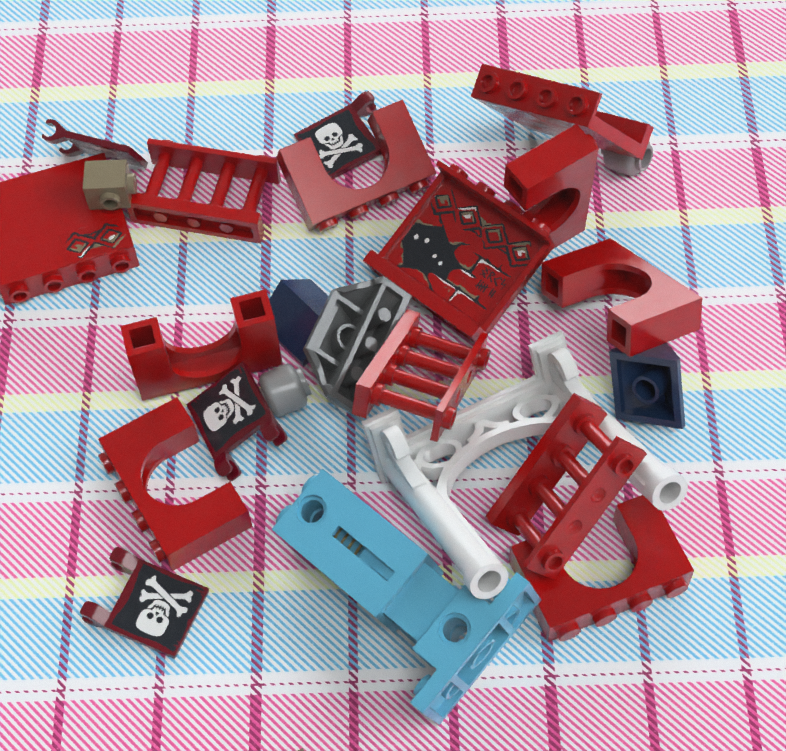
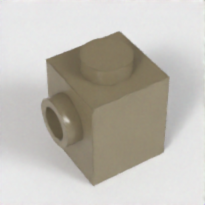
[83,159,137,210]

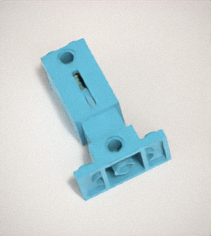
[272,469,541,725]

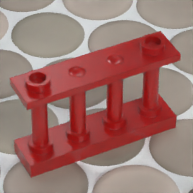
[127,138,281,244]
[352,309,491,442]
[485,393,647,580]

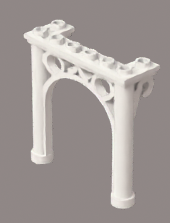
[361,330,688,599]

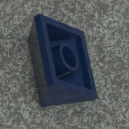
[269,279,328,367]
[609,343,686,429]

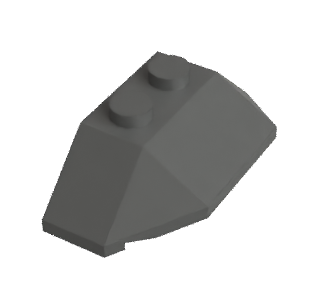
[303,276,411,416]

